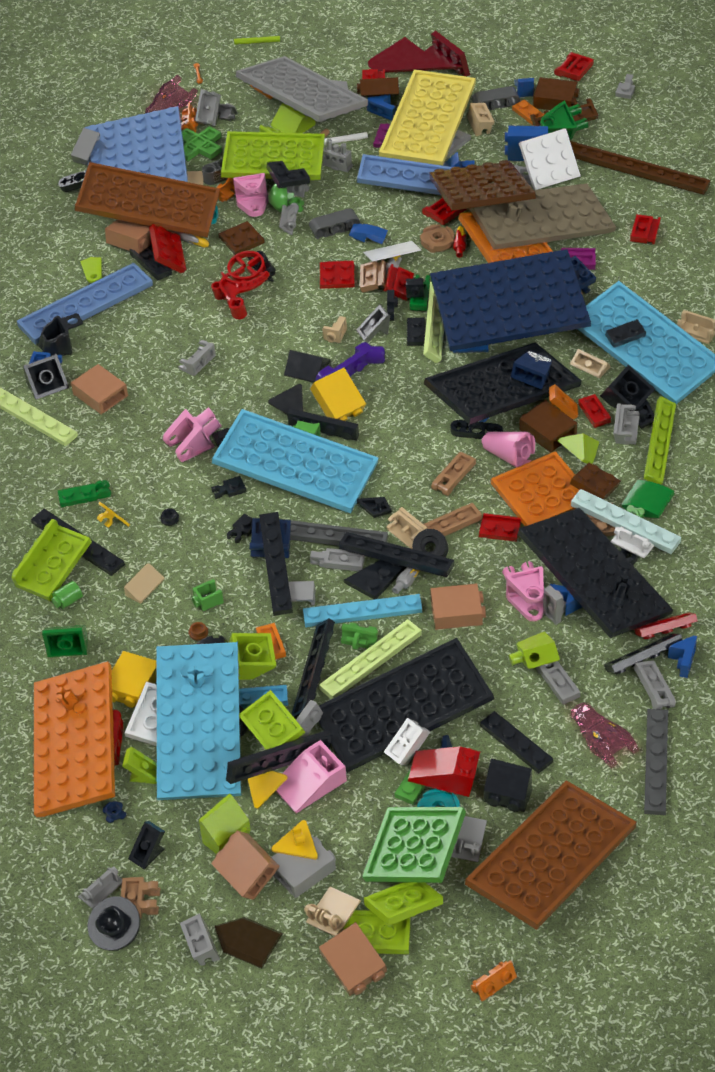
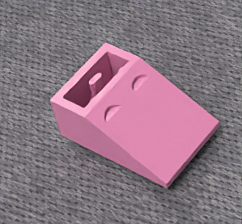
[276,740,347,813]

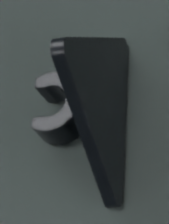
[268,384,303,414]

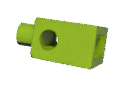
[509,631,560,669]

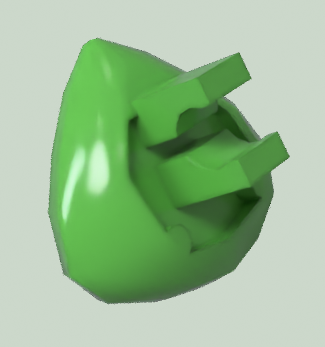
[268,183,294,212]

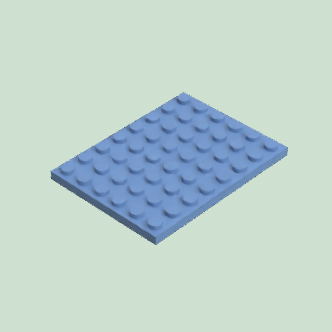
[85,106,188,182]

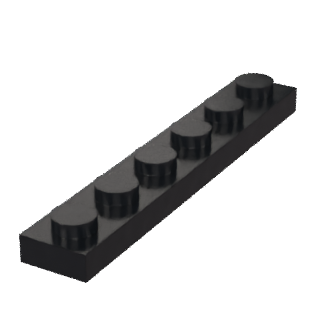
[31,508,125,576]
[259,512,293,616]
[339,532,454,577]
[291,618,335,720]
[226,730,332,784]

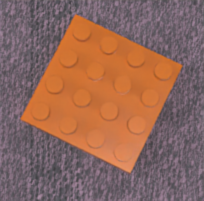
[491,451,579,526]

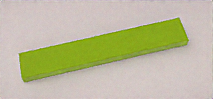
[644,396,676,485]

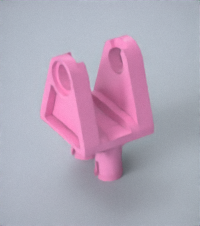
[233,173,268,217]
[163,407,222,462]
[502,561,544,621]

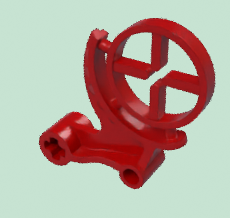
[211,251,270,320]

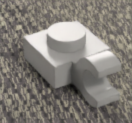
[615,74,635,99]

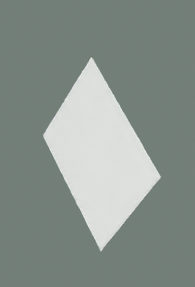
[363,241,421,262]

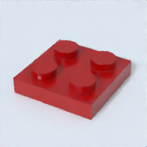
[320,261,355,289]

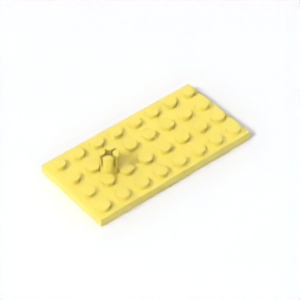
[379,69,476,166]

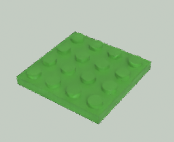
[362,807,466,883]

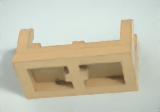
[467,103,495,136]
[677,310,715,344]
[386,507,427,549]

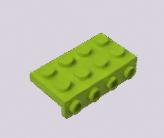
[12,519,92,601]

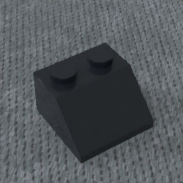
[600,364,655,411]
[484,758,532,812]

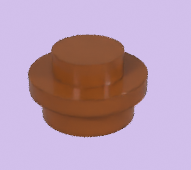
[189,622,208,641]

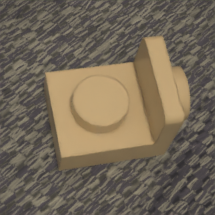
[322,316,347,343]

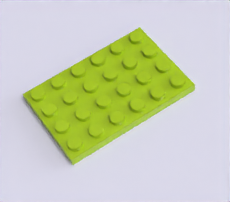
[221,131,325,180]

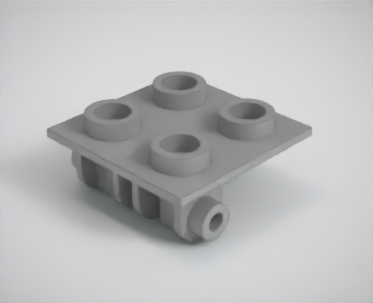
[451,816,487,862]

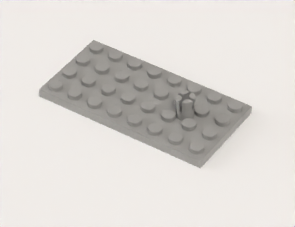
[236,56,368,122]

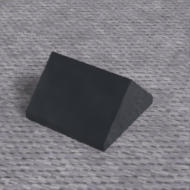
[284,350,331,383]
[23,354,69,399]

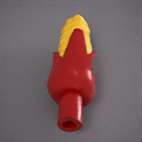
[453,226,467,258]

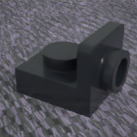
[406,278,424,298]

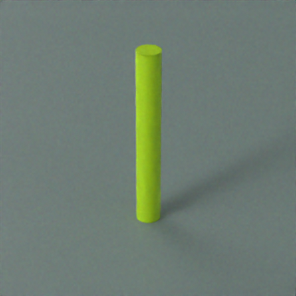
[234,36,280,45]

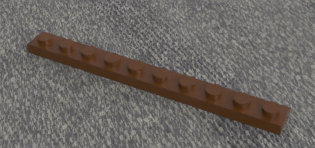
[570,141,711,195]

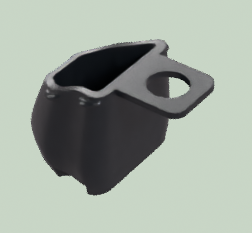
[39,313,83,356]

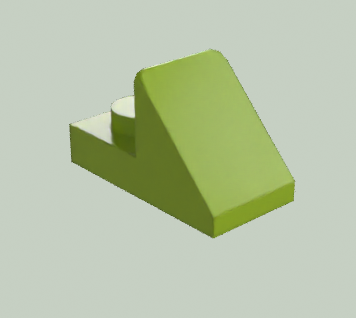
[122,747,157,784]

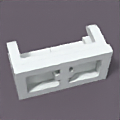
[384,718,430,766]

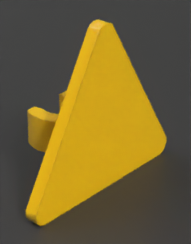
[97,502,130,528]
[248,771,288,808]
[272,820,318,860]

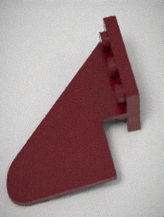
[368,30,470,77]

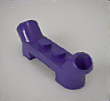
[316,342,385,381]

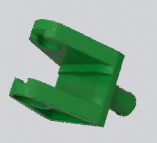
[540,101,589,140]

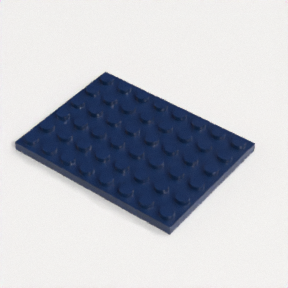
[430,249,591,351]

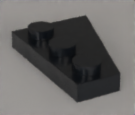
[344,560,407,600]

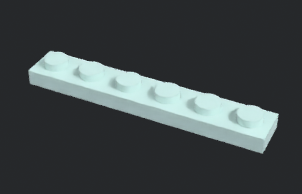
[571,489,681,554]

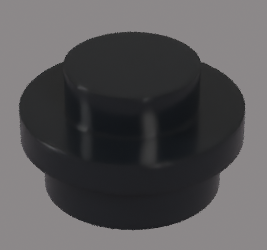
[160,508,179,526]

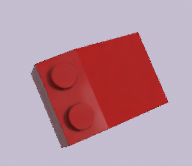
[408,746,480,797]

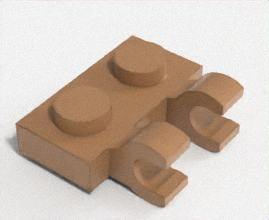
[121,877,160,919]

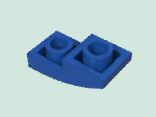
[349,224,388,244]

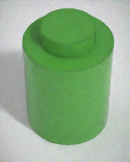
[51,581,83,609]

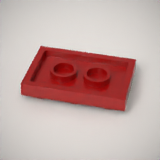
[149,224,187,273]

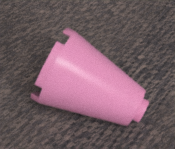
[482,432,535,468]

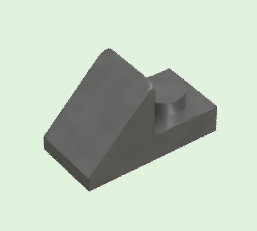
[356,304,390,343]

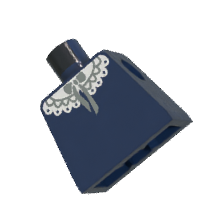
[511,351,552,389]

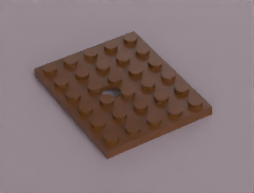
[429,160,536,210]

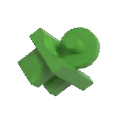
[341,622,378,650]

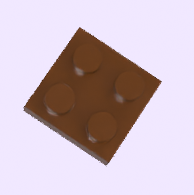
[218,221,265,255]
[570,463,621,500]

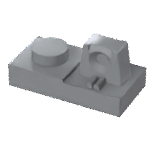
[543,585,566,625]

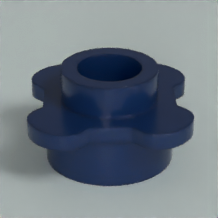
[103,801,126,823]

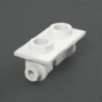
[611,526,654,558]

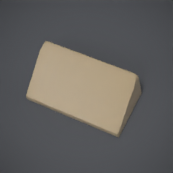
[570,349,611,379]
[124,563,165,604]

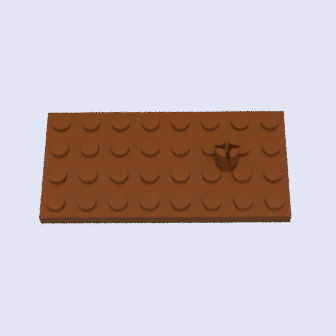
[75,162,220,238]
[465,780,637,930]

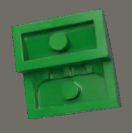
[621,480,675,518]

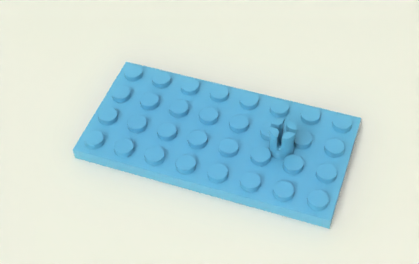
[578,281,715,404]
[212,409,378,514]
[157,642,241,800]

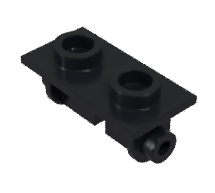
[248,251,276,282]

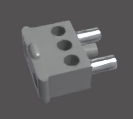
[322,138,353,173]

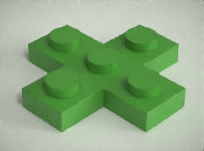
[182,126,222,161]

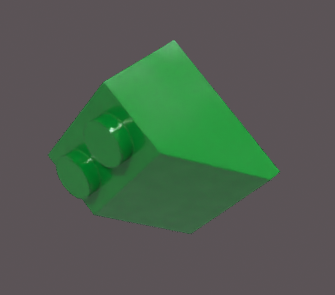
[42,625,88,658]

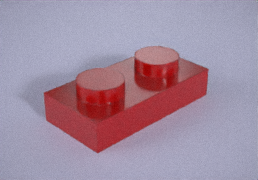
[578,394,611,428]

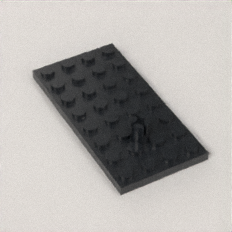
[424,342,582,424]
[518,508,673,638]
[318,638,494,773]

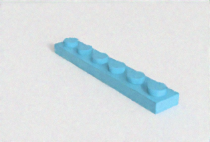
[303,594,422,627]

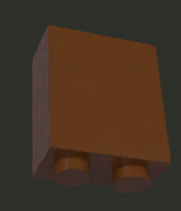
[357,77,399,97]
[533,77,580,110]
[519,400,577,453]

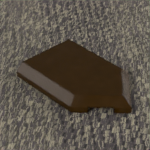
[215,917,283,969]

